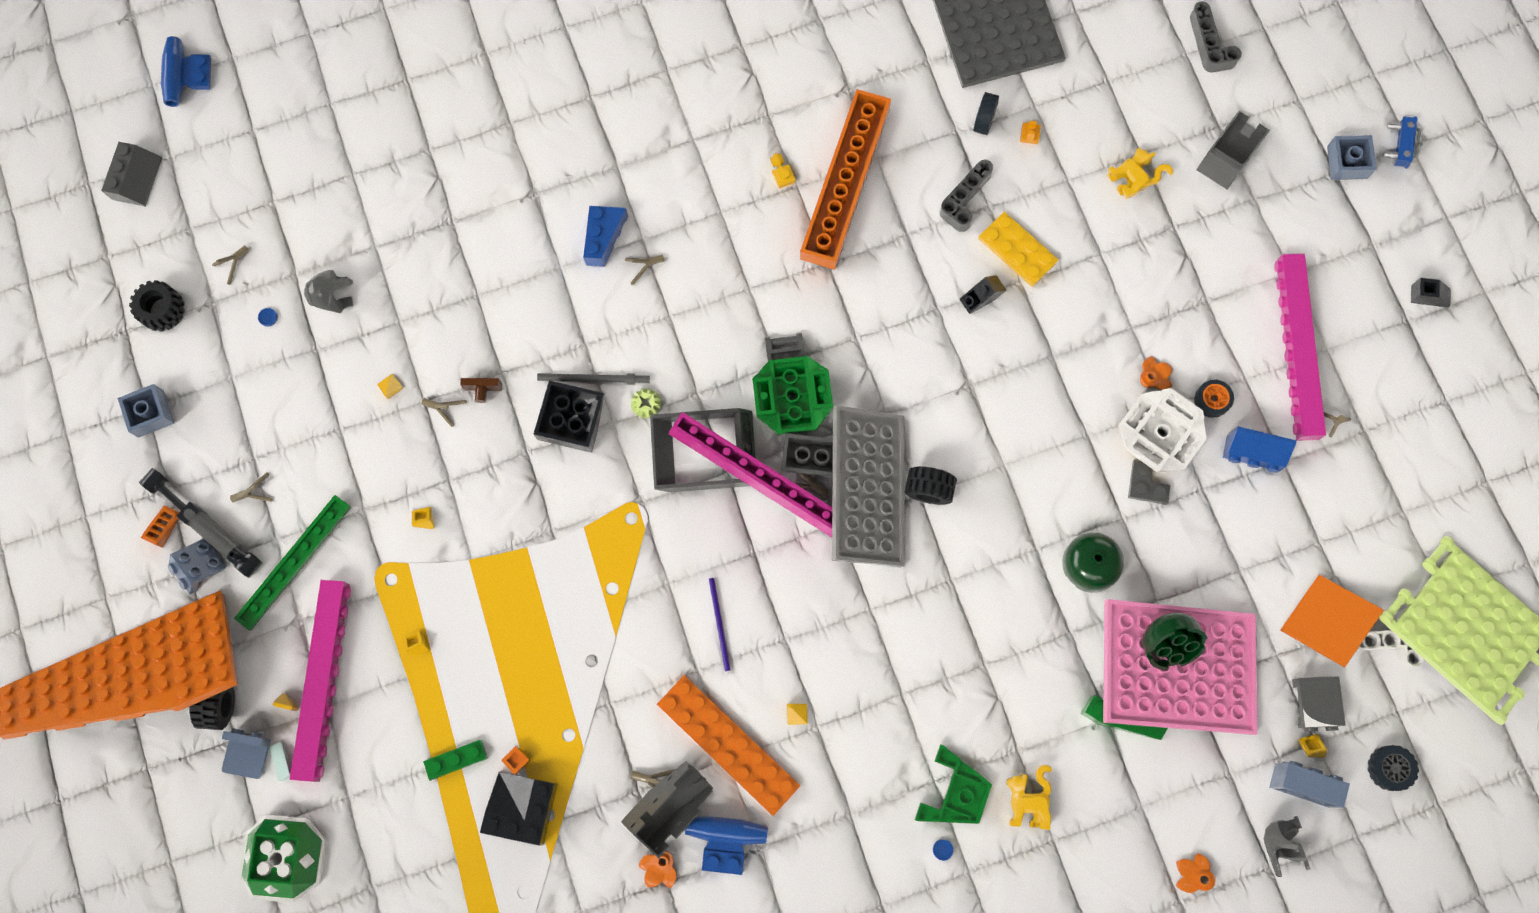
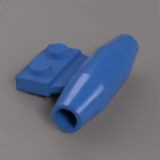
[160,36,211,107]
[685,816,768,875]

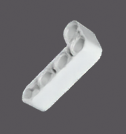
[1356,630,1424,669]

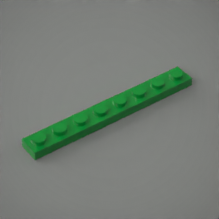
[234,495,351,631]

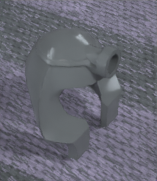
[304,270,353,313]
[1263,816,1311,877]

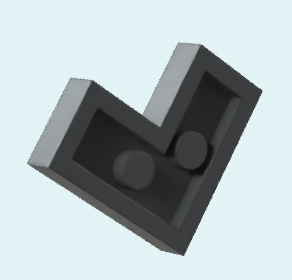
[1128,460,1170,505]

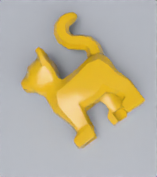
[1107,148,1173,199]
[1006,764,1052,830]

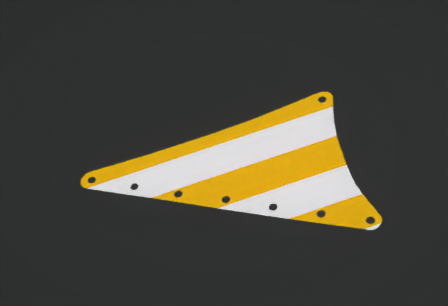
[374,502,648,913]

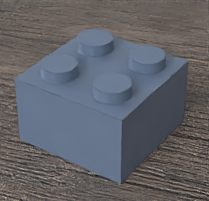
[1327,135,1377,180]
[117,384,174,438]

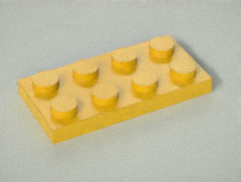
[978,212,1059,287]

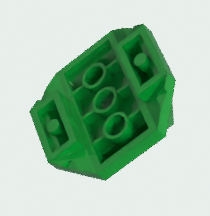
[752,356,833,435]

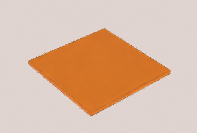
[1280,575,1384,668]

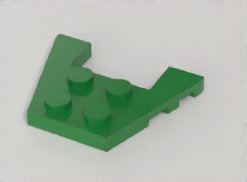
[914,744,992,824]

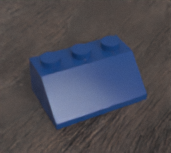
[1222,426,1297,473]

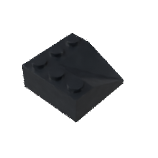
[533,380,604,453]
[480,772,558,846]

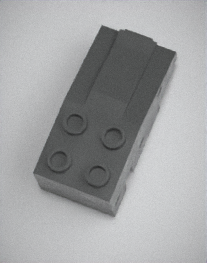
[1196,111,1270,190]
[621,761,713,859]

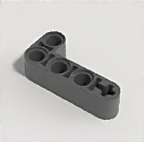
[1190,1,1242,73]
[940,159,993,232]

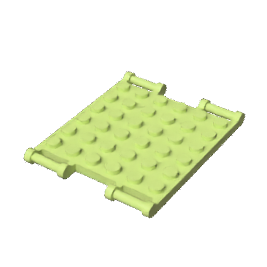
[1379,536,1539,725]

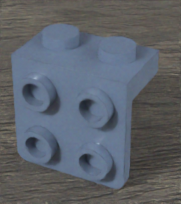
[168,539,226,595]
[222,728,271,779]

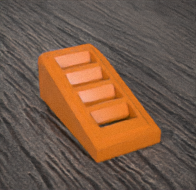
[141,505,179,548]

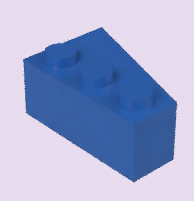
[583,206,629,267]

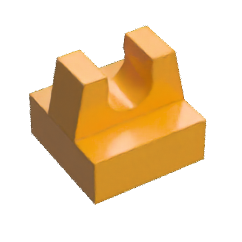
[1020,121,1041,144]

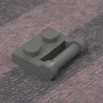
[765,333,805,361]

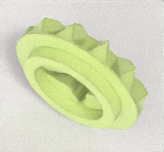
[631,388,661,418]

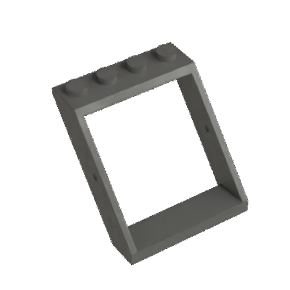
[650,408,756,492]

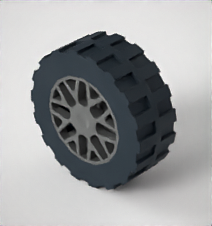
[973,92,999,135]
[1367,745,1419,791]

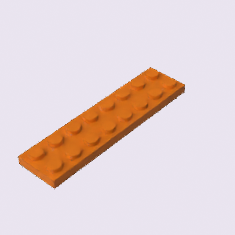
[657,675,800,816]

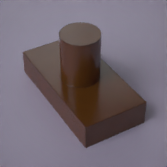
[460,378,502,403]

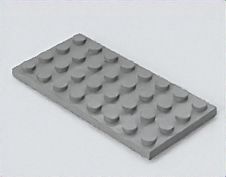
[832,406,905,568]

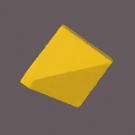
[377,374,403,399]
[412,507,434,529]
[402,630,429,654]
[272,694,299,711]
[787,704,808,725]
[1298,734,1327,758]

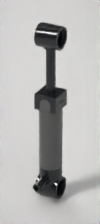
[139,468,263,578]

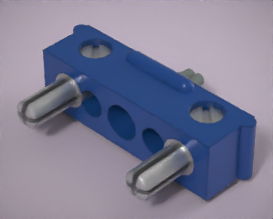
[1383,116,1424,169]

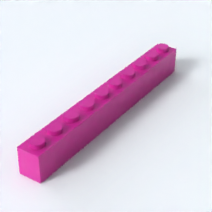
[1274,254,1326,441]
[669,412,832,538]
[290,580,351,782]

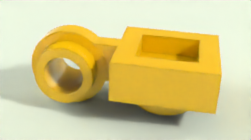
[770,153,796,189]

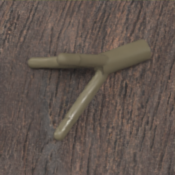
[212,245,250,285]
[625,255,664,285]
[422,398,467,427]
[1323,411,1351,437]
[230,472,273,503]
[795,473,829,498]
[631,769,675,788]

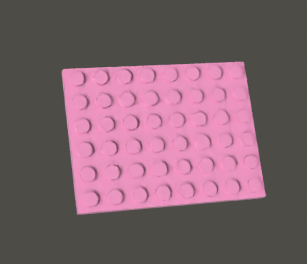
[1103,599,1257,735]

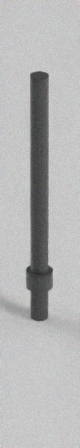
[537,373,650,385]

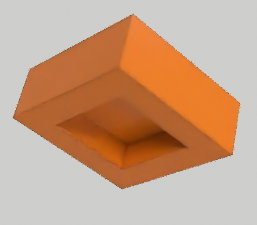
[501,746,531,775]

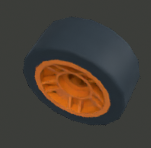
[1194,379,1234,418]

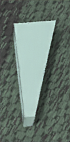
[270,741,292,781]

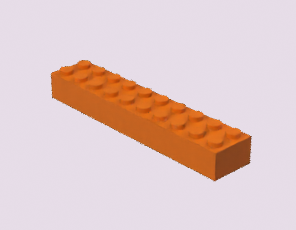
[800,89,891,270]

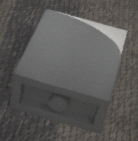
[1292,676,1346,732]

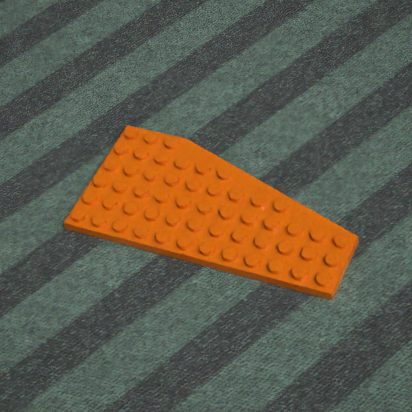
[0,591,238,740]

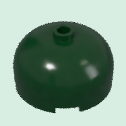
[1062,533,1124,593]
[1142,613,1208,670]

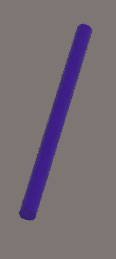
[709,578,731,672]

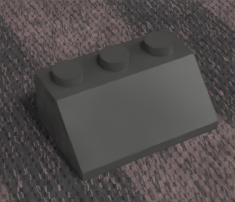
[101,141,162,207]
[781,433,833,477]

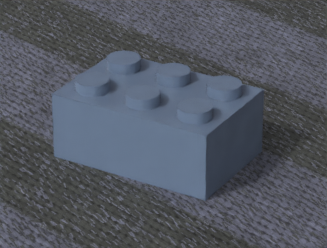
[1269,761,1350,808]

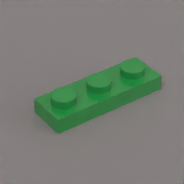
[423,740,488,781]

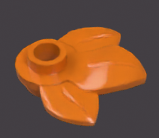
[1140,356,1172,390]
[638,850,677,888]
[1176,853,1215,893]

